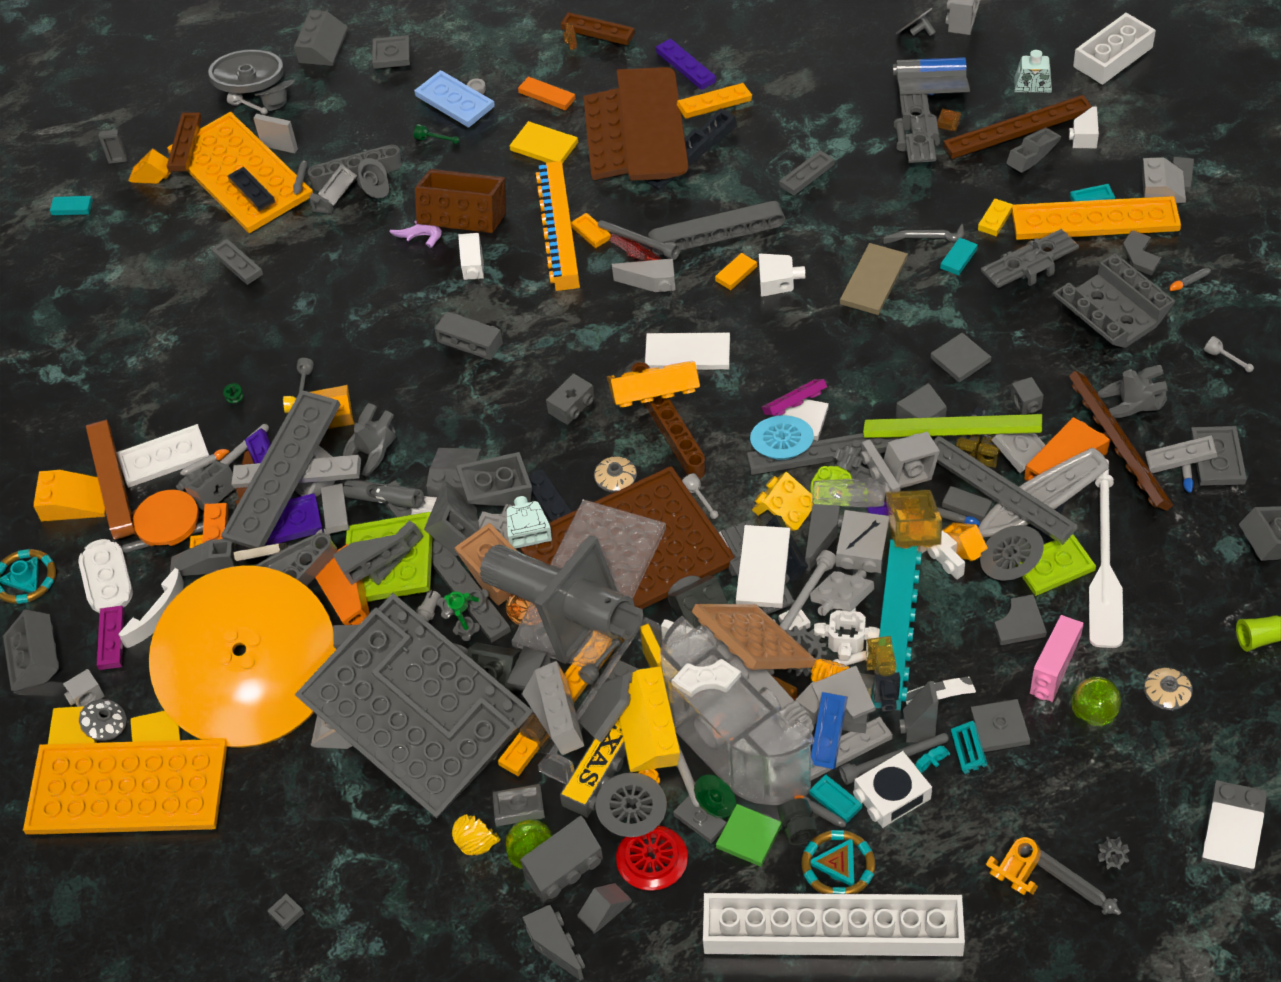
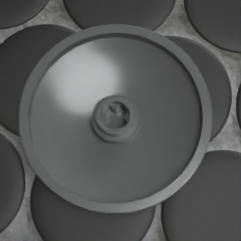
[208,50,284,93]

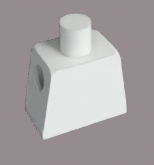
[759,254,805,296]

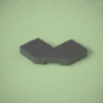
[1122,231,1161,276]

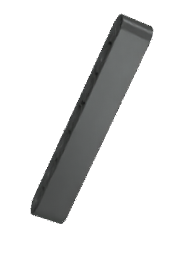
[648,201,785,255]

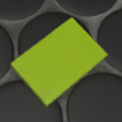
[1015,534,1096,596]

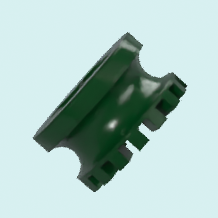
[223,383,244,403]

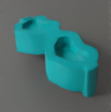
[915,746,950,774]

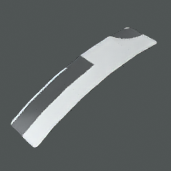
[906,677,976,705]

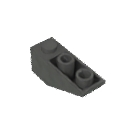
[170,539,237,576]
[522,905,585,980]

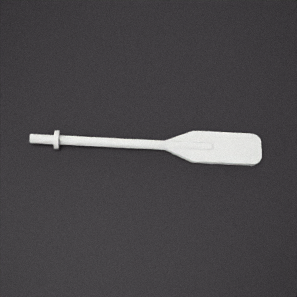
[1089,459,1123,648]

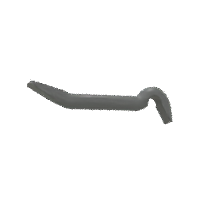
[883,224,964,244]

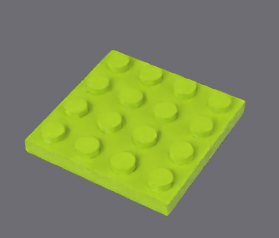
[346,512,433,601]

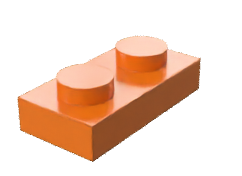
[202,503,228,543]

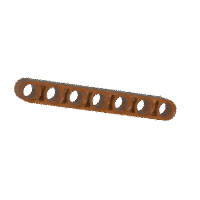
[86,419,136,540]

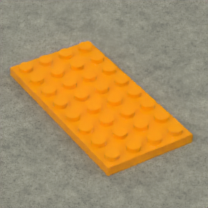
[167,112,313,233]
[23,739,227,834]

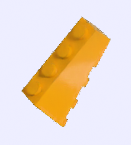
[607,360,700,407]

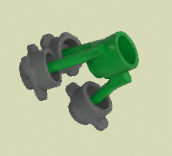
[437,588,489,641]

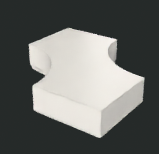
[672,659,741,697]

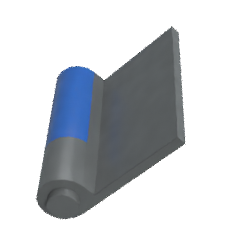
[893,57,970,95]

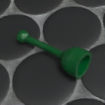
[414,124,460,144]

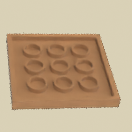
[692,604,816,670]

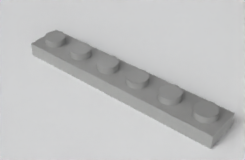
[231,455,361,489]

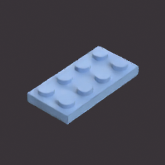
[414,70,495,127]

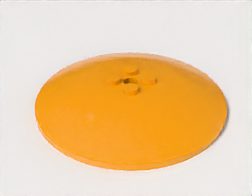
[149,566,336,748]

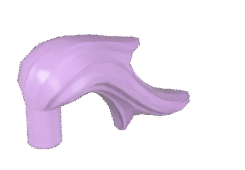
[390,220,442,248]

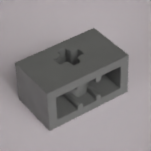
[546,373,595,425]
[184,461,235,510]

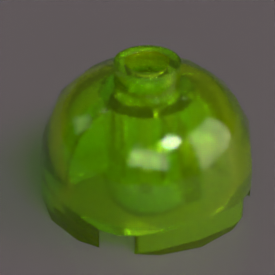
[1072,676,1121,726]
[505,819,553,869]

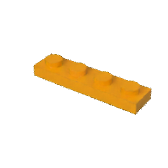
[677,83,752,119]

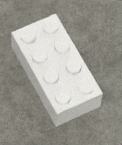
[1073,13,1156,85]

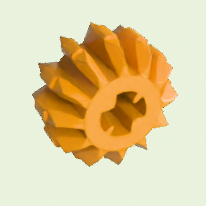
[811,659,849,682]

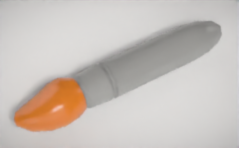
[180,449,229,476]

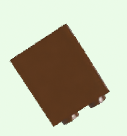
[415,169,506,233]

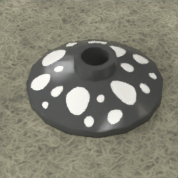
[79,699,127,741]

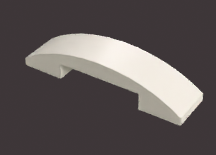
[118,568,184,648]

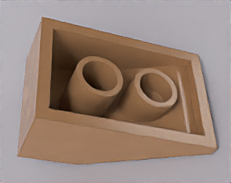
[454,523,517,606]

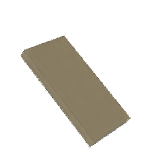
[840,243,908,315]

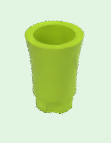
[1236,615,1281,652]

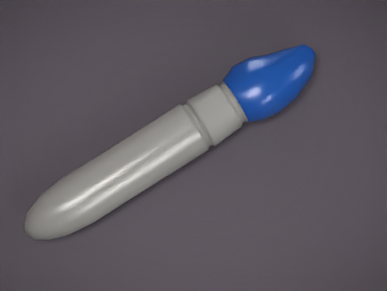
[1182,464,1194,493]

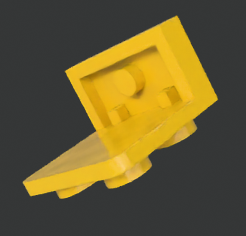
[752,472,817,531]

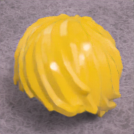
[452,814,500,855]

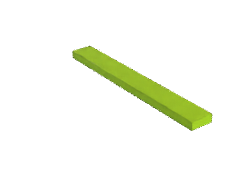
[863,414,1042,438]

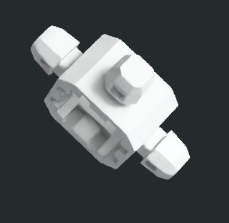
[814,608,880,661]

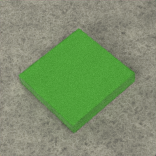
[716,804,782,867]

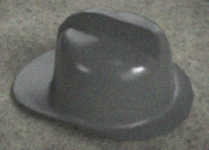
[255,80,295,111]
[357,158,389,198]

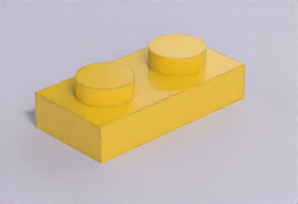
[978,199,1013,237]

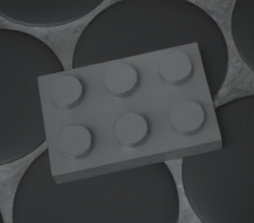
[1190,426,1247,485]

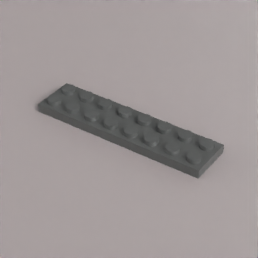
[221,390,341,549]

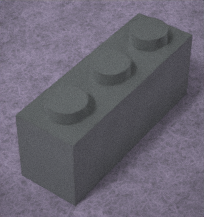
[435,312,503,360]

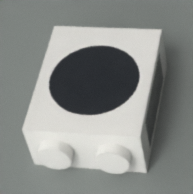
[853,751,932,828]

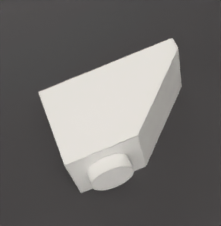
[1069,107,1099,148]
[459,233,484,280]

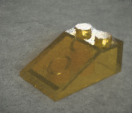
[885,490,942,548]

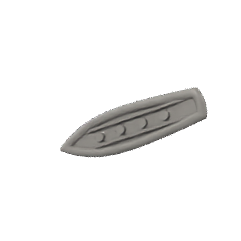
[978,448,1109,537]

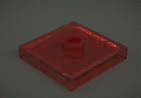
[609,234,661,261]

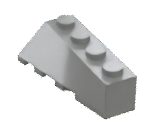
[522,661,584,755]

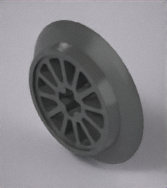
[980,525,1044,580]
[595,773,667,837]

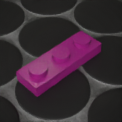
[762,379,827,416]
[97,606,125,670]

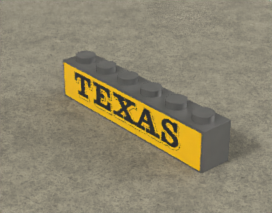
[560,719,626,818]

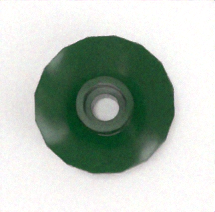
[694,774,736,819]

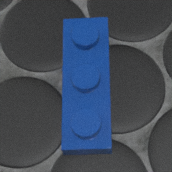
[810,692,848,769]

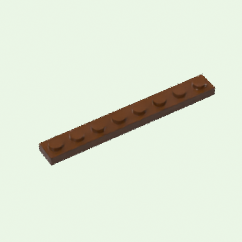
[943,95,1092,159]
[1069,371,1174,511]

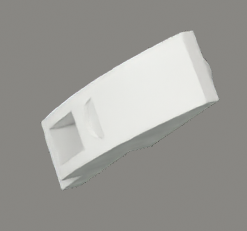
[891,510,965,579]

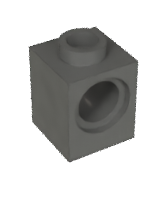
[1010,377,1043,415]

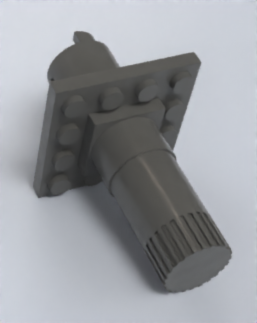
[480,535,643,664]

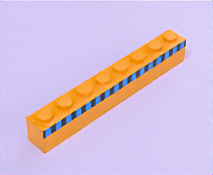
[536,161,580,291]

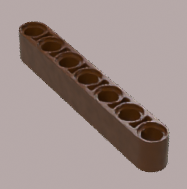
[631,362,706,479]

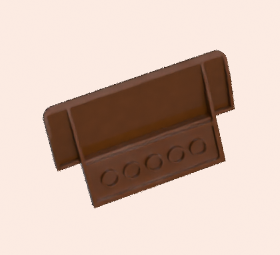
[583,67,689,181]

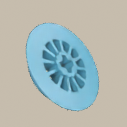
[750,415,814,460]

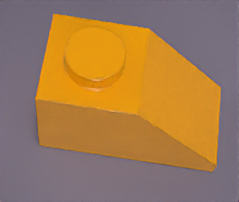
[128,149,171,184]
[943,523,988,561]

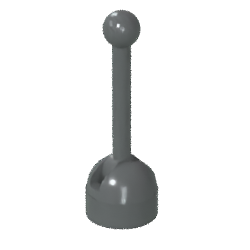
[296,358,314,398]
[578,638,621,685]

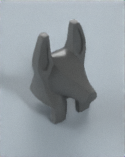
[1098,365,1168,418]
[343,403,397,477]

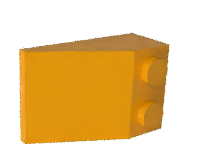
[34,470,106,521]

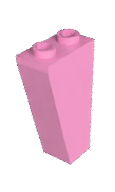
[1030,615,1083,702]

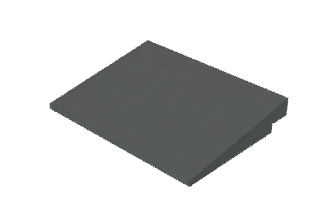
[295,593,534,819]

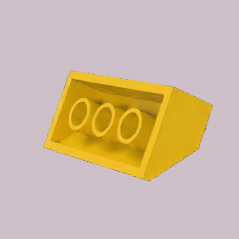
[619,667,680,772]

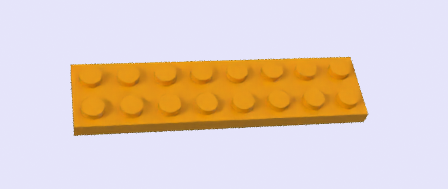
[1011,196,1181,240]

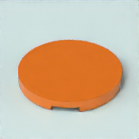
[133,490,200,546]

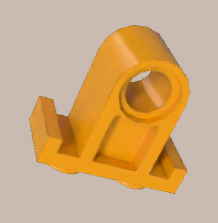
[986,837,1041,895]

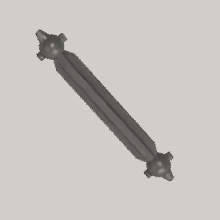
[1013,838,1121,915]

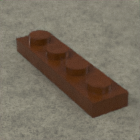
[560,12,635,45]
[167,113,202,171]

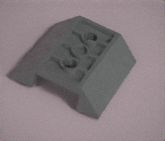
[1053,253,1175,348]

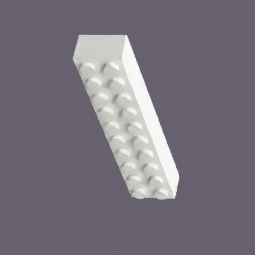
[703,893,965,956]

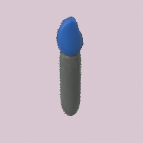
[927,506,980,526]

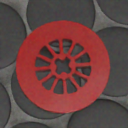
[616,825,688,890]

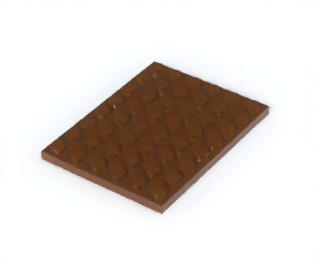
[519,466,734,635]

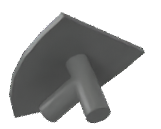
[896,8,936,36]

